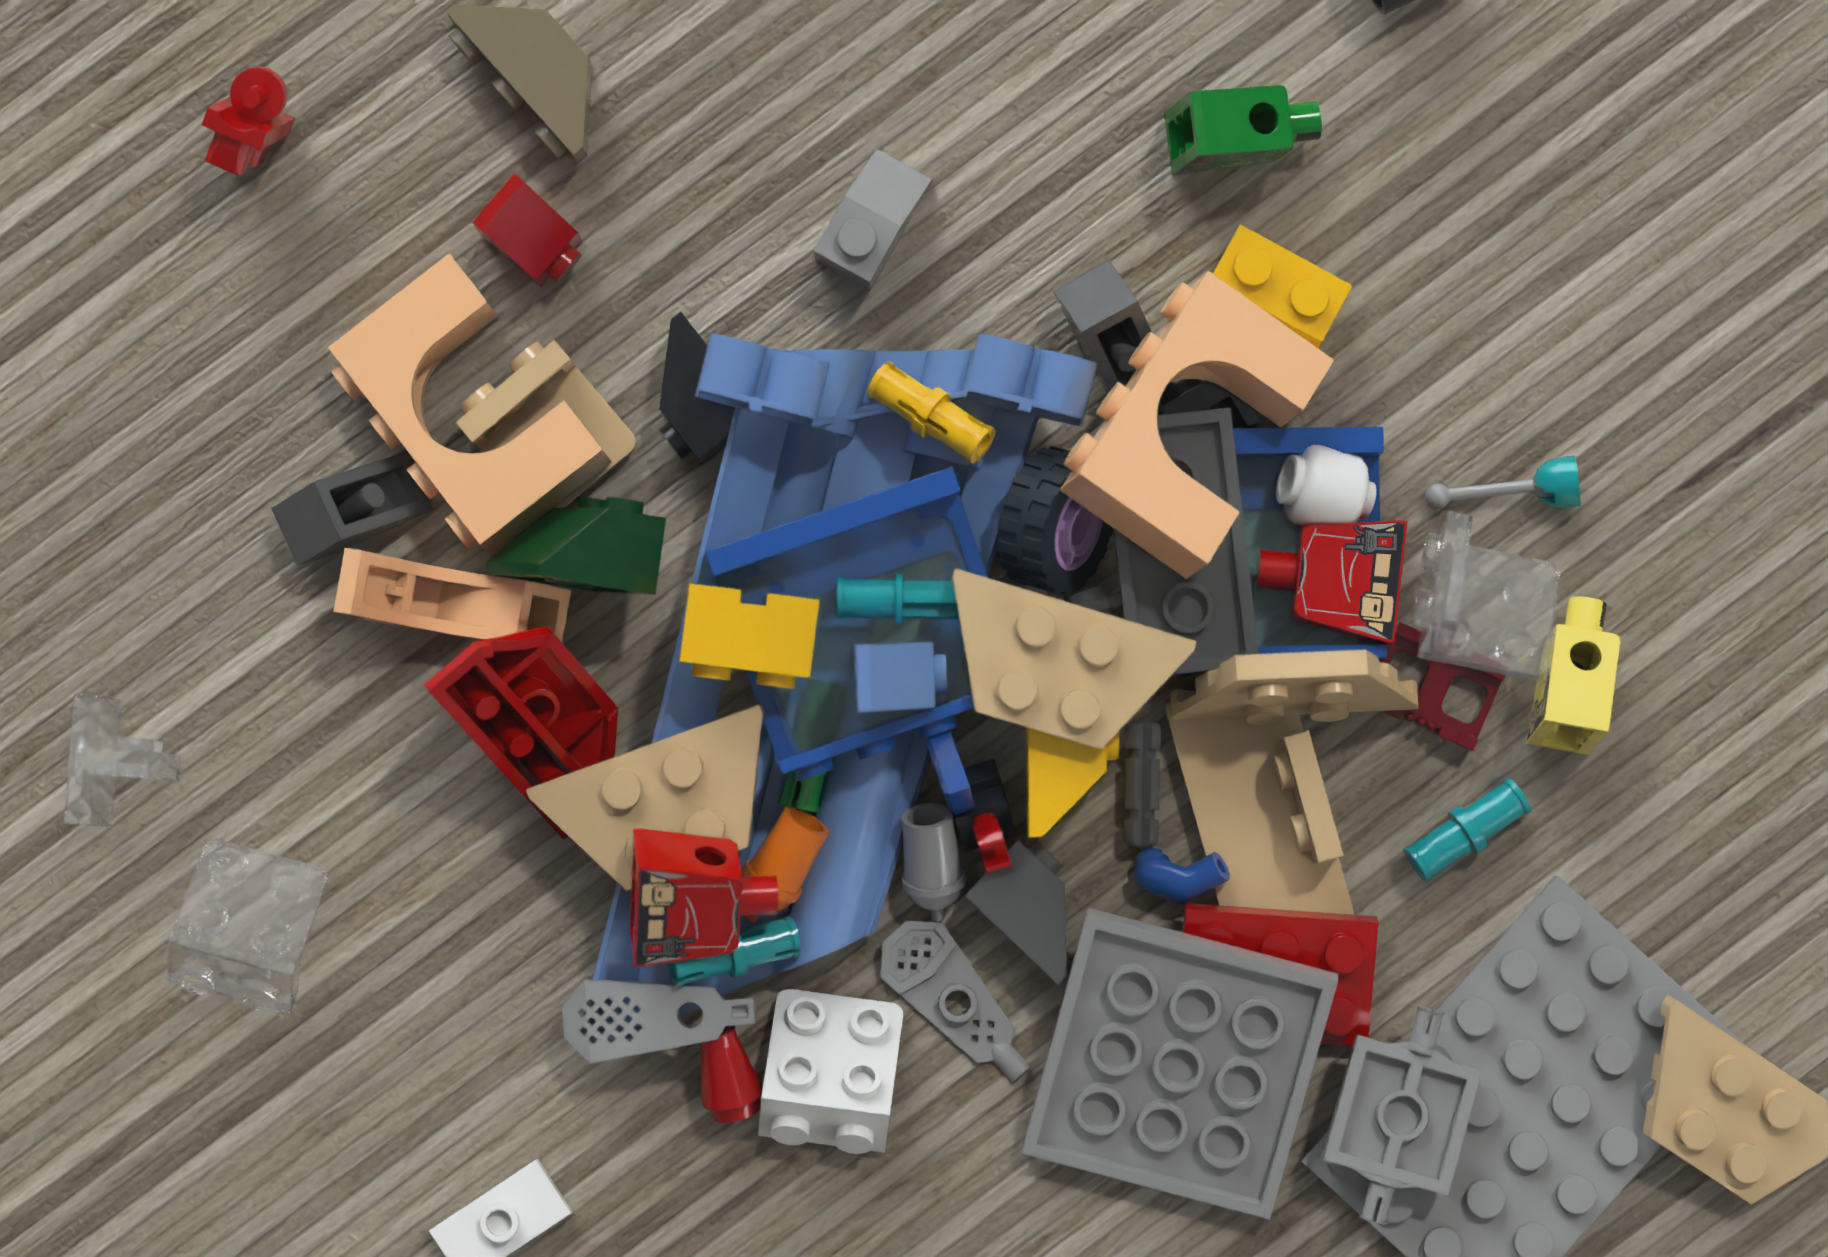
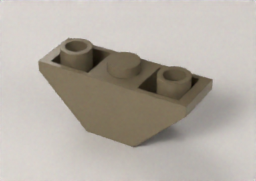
[447,4,593,164]

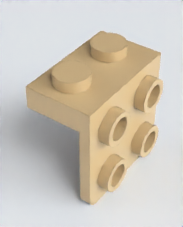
[456,340,636,519]

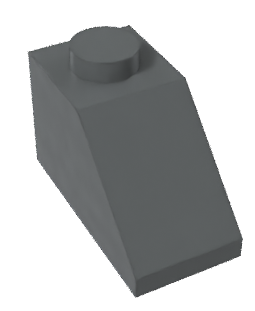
[1054,261,1175,399]
[271,452,433,566]
[964,840,1067,985]

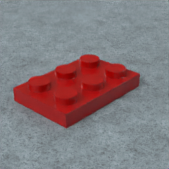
[1183,903,1379,1046]

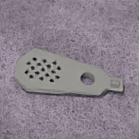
[562,979,756,1064]

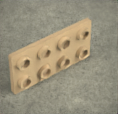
[1165,703,1354,915]

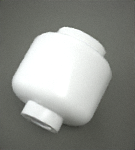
[1276,445,1376,526]

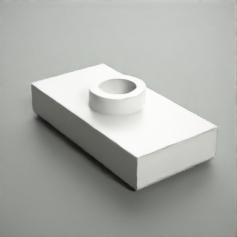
[429,1158,573,1257]

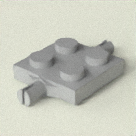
[1321,1005,1483,1225]

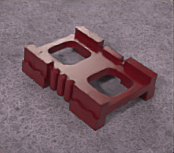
[1380,622,1508,751]

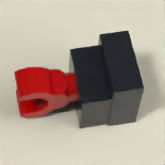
[953,759,1017,873]

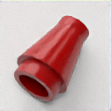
[699,1025,763,1123]

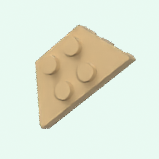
[951,569,1197,750]
[1170,650,1419,725]
[526,703,765,891]
[1643,994,1828,1205]

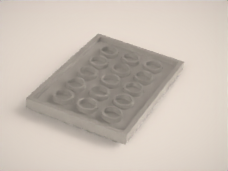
[1299,876,1746,1257]

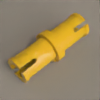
[867,361,996,464]

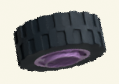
[997,446,1113,596]

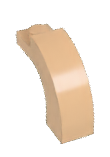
[333,548,571,642]

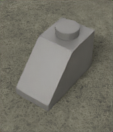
[814,149,932,291]

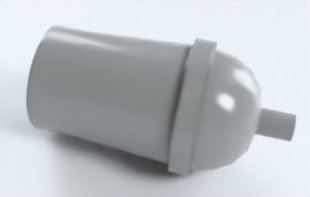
[901,803,966,922]

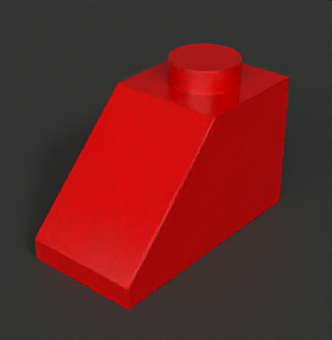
[472,174,582,288]

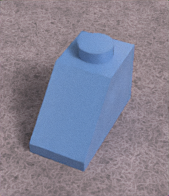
[853,641,947,712]

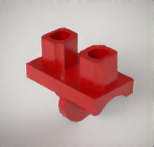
[201,66,295,176]

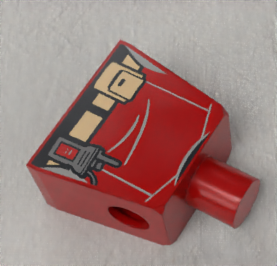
[1255,520,1408,646]
[629,829,778,967]

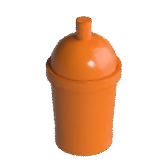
[742,806,830,922]

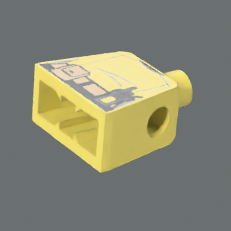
[1526,596,1620,755]

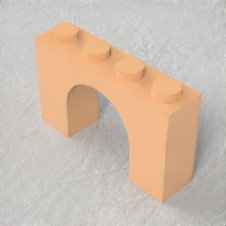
[328,254,612,555]
[1060,271,1334,579]

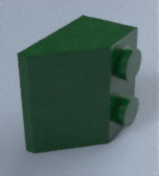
[485,497,666,595]

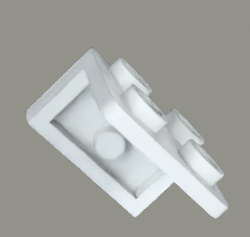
[758,989,903,1154]

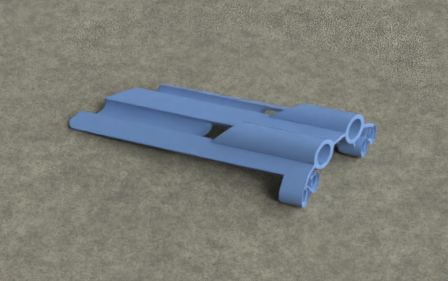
[581,333,1097,1043]

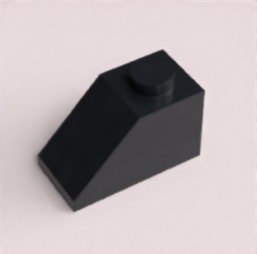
[659,312,735,465]

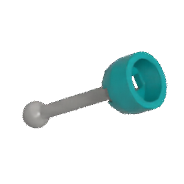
[1425,455,1581,509]

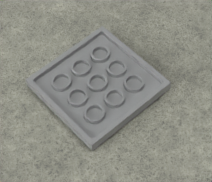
[1021,907,1338,1220]

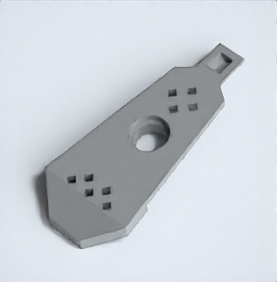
[880,920,1030,1083]

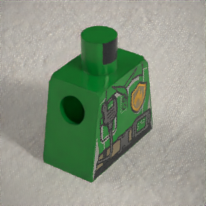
[1164,85,1322,175]

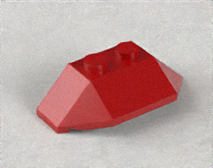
[424,626,618,840]

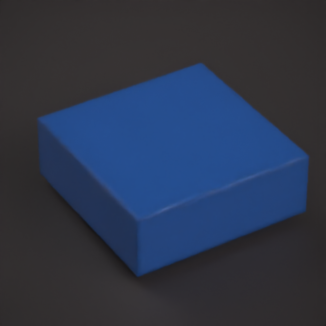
[926,730,976,816]

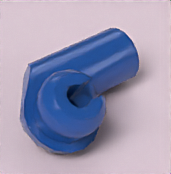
[1134,848,1230,904]

